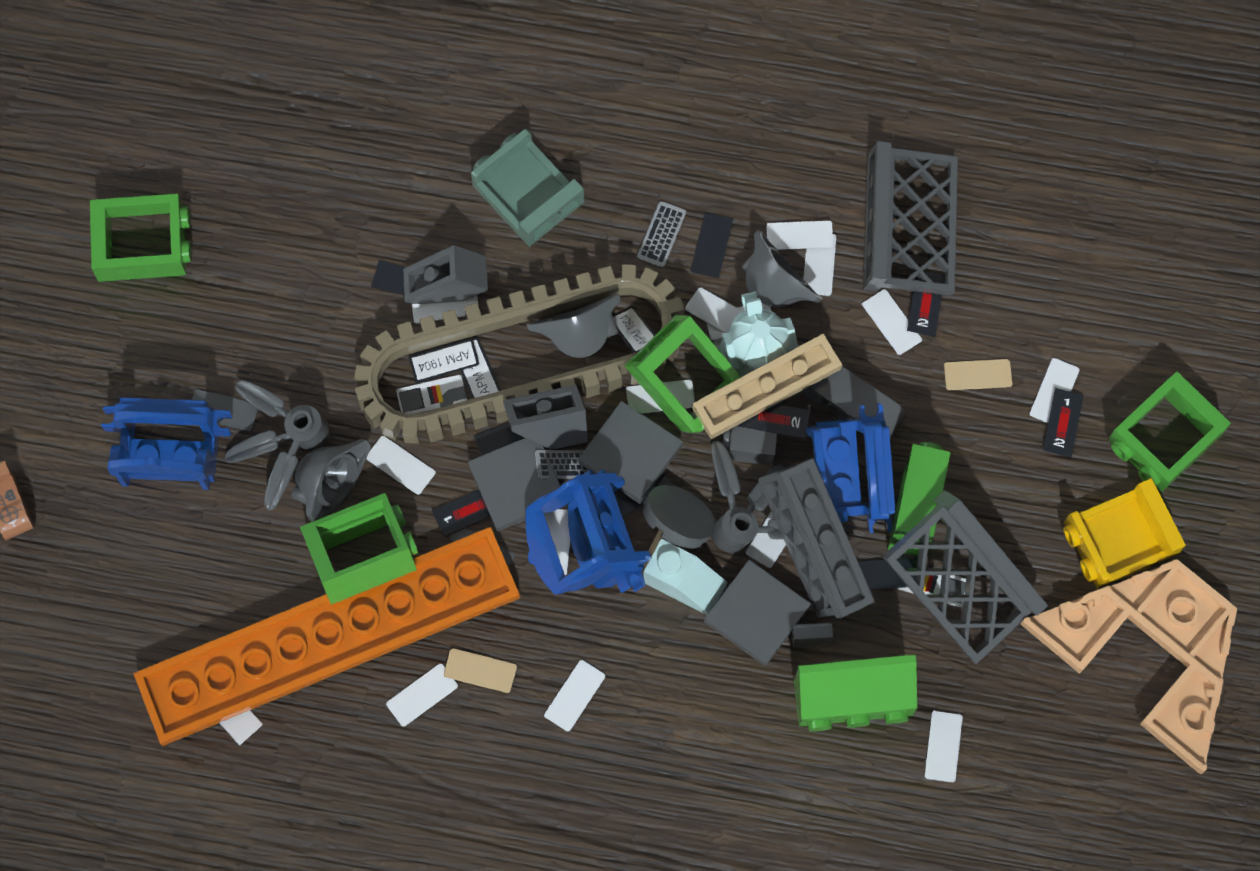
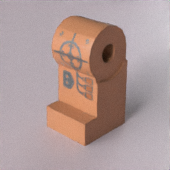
[0,461,34,541]

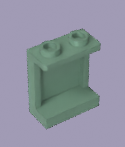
[471,129,584,247]

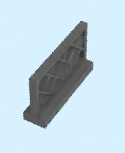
[863,141,958,296]
[758,458,875,618]
[882,490,1048,664]

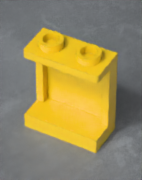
[1063,478,1186,589]

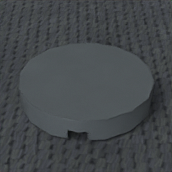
[643,485,716,549]

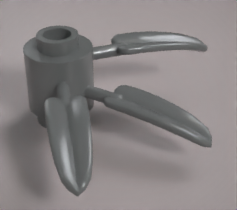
[225,380,330,511]
[711,441,785,553]

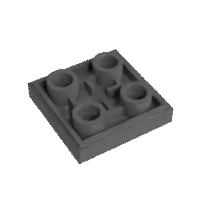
[578,401,683,504]
[468,438,560,532]
[704,560,811,667]

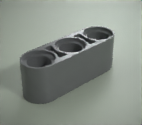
[800,366,906,437]

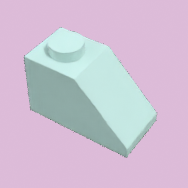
[643,539,728,615]

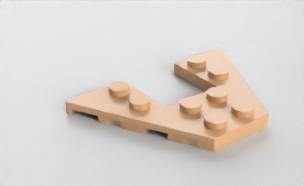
[1020,559,1237,775]

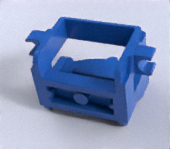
[101,398,233,490]
[806,403,895,534]
[526,469,652,595]

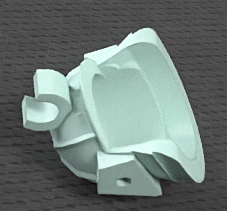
[718,292,798,377]

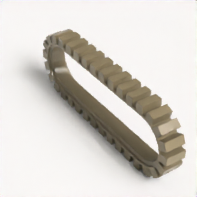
[354,265,684,444]

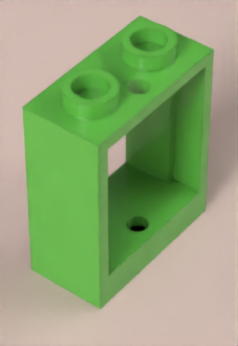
[90,194,192,282]
[624,315,741,433]
[1108,371,1231,493]
[887,442,951,556]
[300,493,418,605]

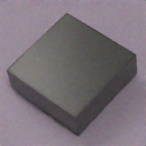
[791,623,833,648]

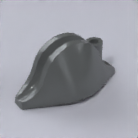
[742,230,822,308]
[527,293,621,358]
[292,439,371,522]

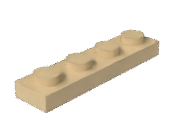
[692,334,842,439]

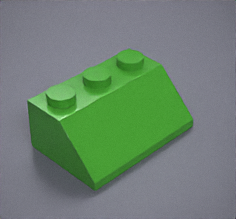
[793,654,917,731]

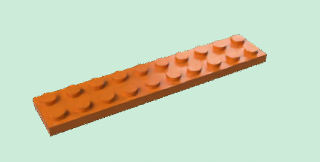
[133,527,520,746]

